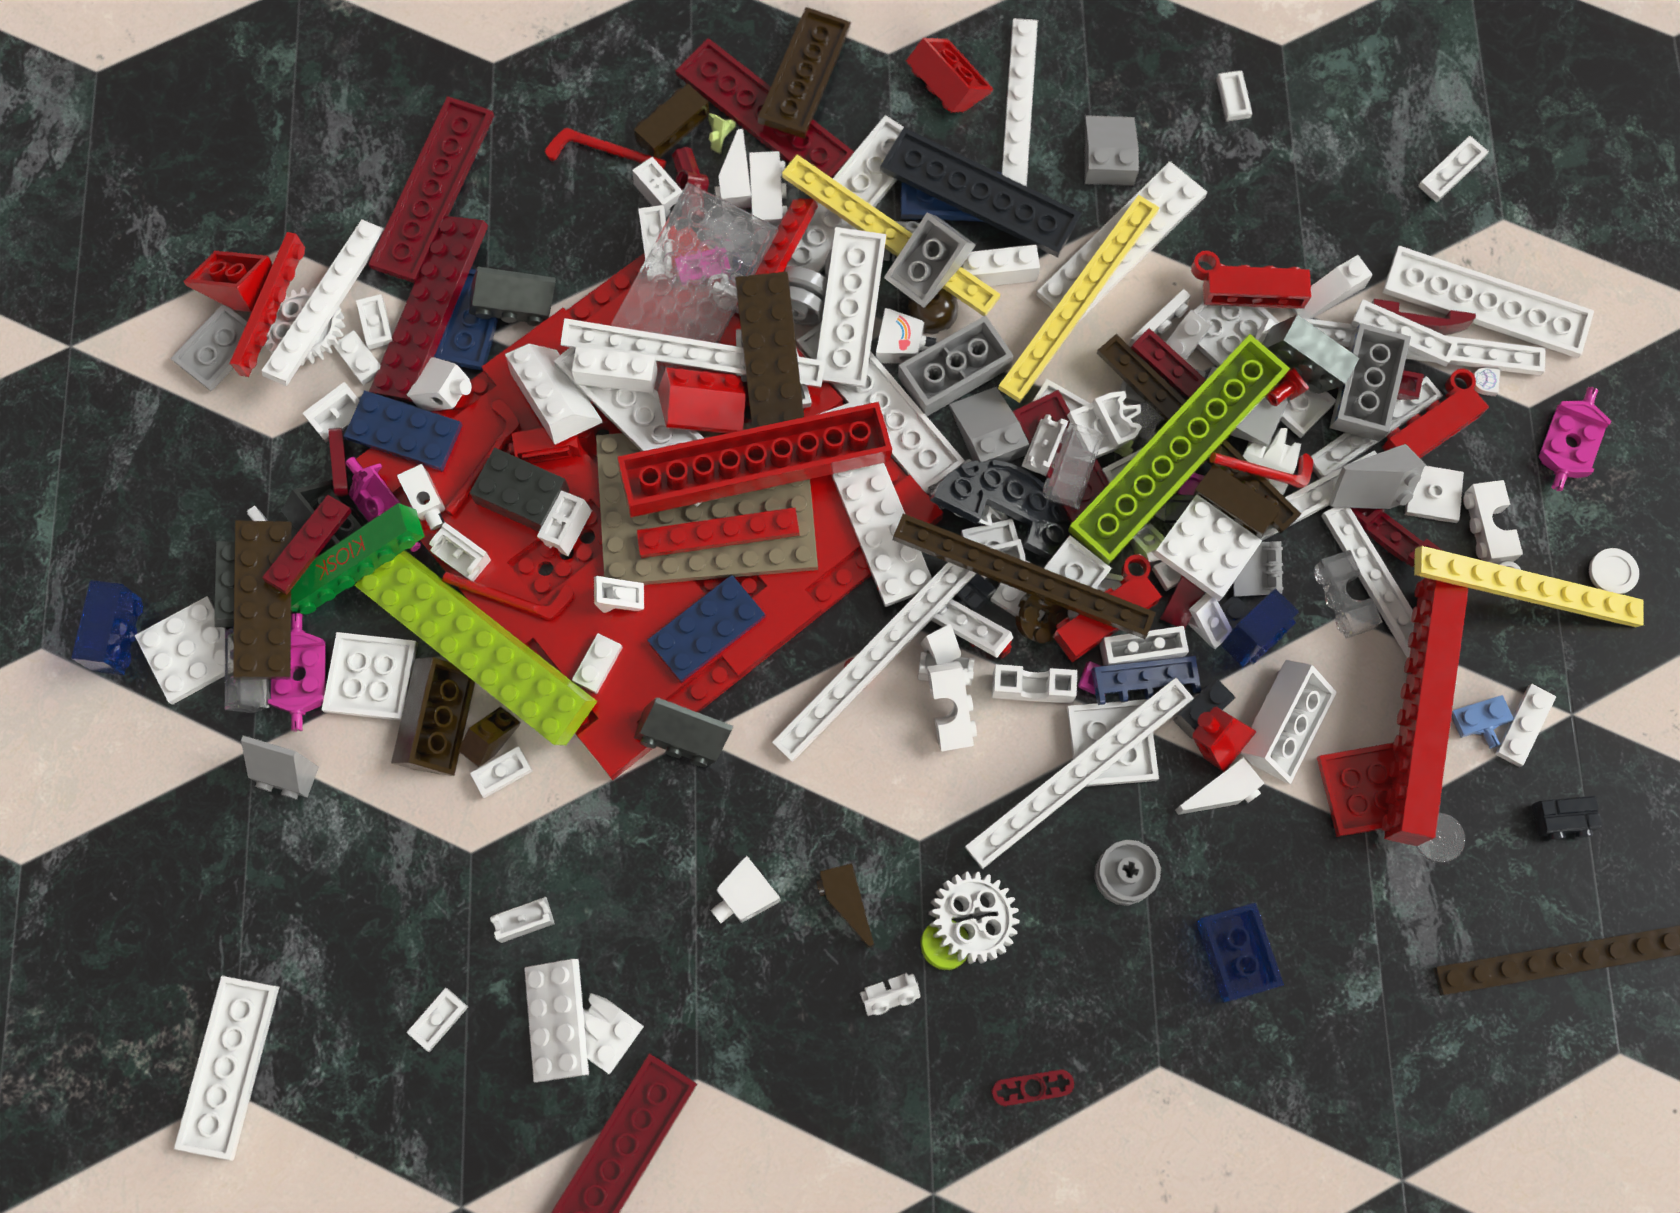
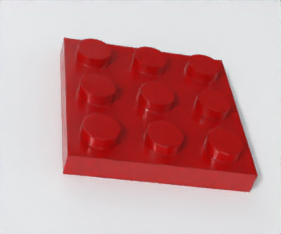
[1317,742,1396,837]

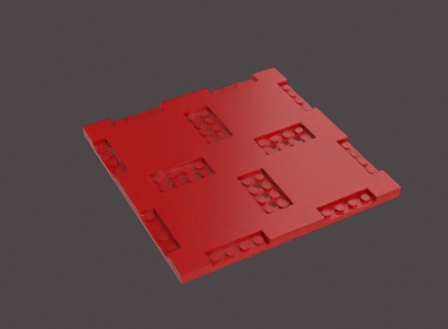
[356,220,943,780]

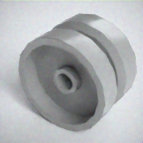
[784,266,828,326]
[1094,840,1161,906]

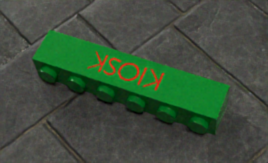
[291,503,425,615]

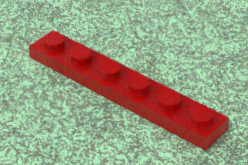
[737,199,818,305]
[230,232,305,377]
[637,507,800,558]

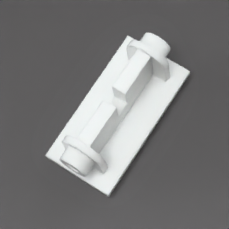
[860,973,920,1016]

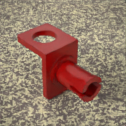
[1266,368,1309,406]

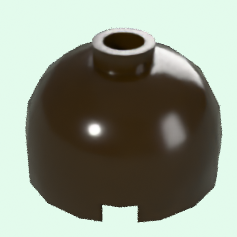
[908,288,958,334]

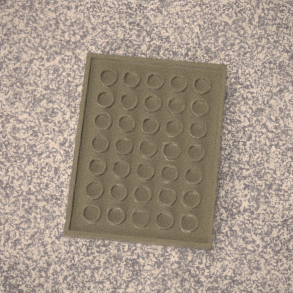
[596,422,818,585]

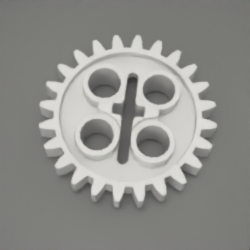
[265,288,345,366]
[929,872,1019,964]

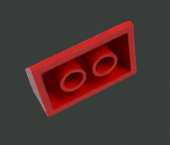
[906,38,993,112]
[658,368,746,433]

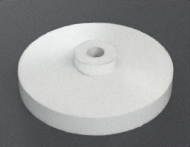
[1589,548,1639,595]

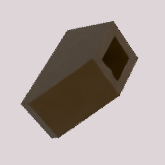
[458,707,521,767]

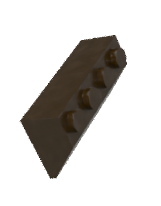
[391,657,475,776]

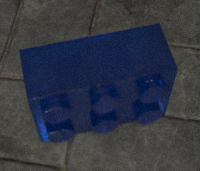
[71,580,143,675]
[1220,588,1299,667]
[1196,903,1284,1003]

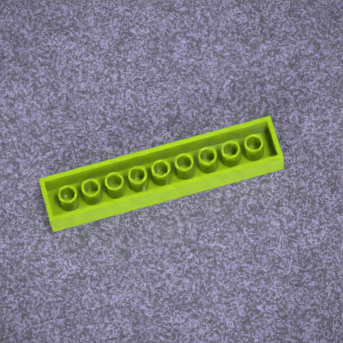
[1068,334,1290,565]
[355,550,597,745]

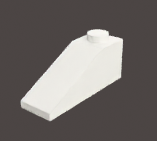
[715,129,752,211]
[1291,255,1373,319]
[1175,757,1265,815]

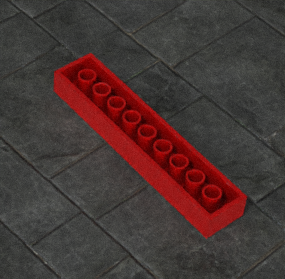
[617,402,893,518]
[1382,578,1468,846]

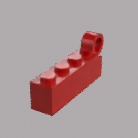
[1191,251,1312,309]
[1382,369,1489,458]
[1053,555,1162,662]

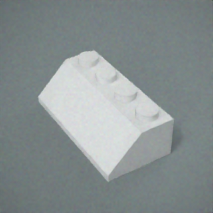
[505,344,602,444]
[1240,660,1337,784]

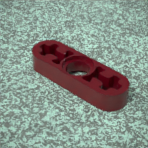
[328,428,348,497]
[991,1070,1074,1106]

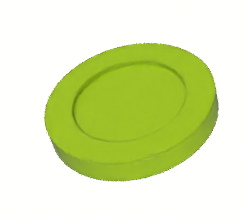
[921,920,969,970]

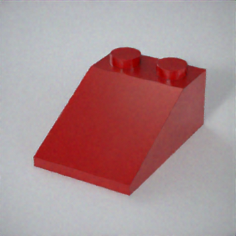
[183,251,273,312]

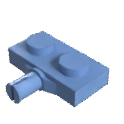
[1451,695,1514,749]

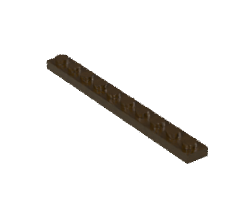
[1097,334,1301,534]
[893,513,1156,639]
[1433,926,1680,996]

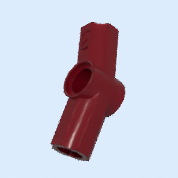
[672,147,709,223]

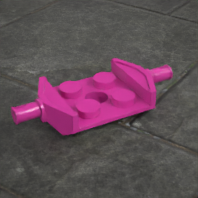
[1539,387,1611,491]
[345,457,421,552]
[268,613,326,732]

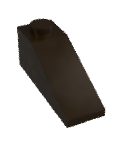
[816,863,874,948]

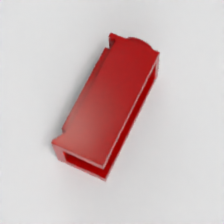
[509,428,581,463]

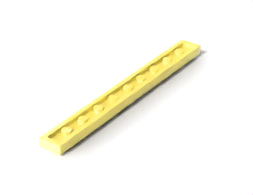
[782,155,1001,316]
[998,195,1160,403]
[1414,546,1643,627]

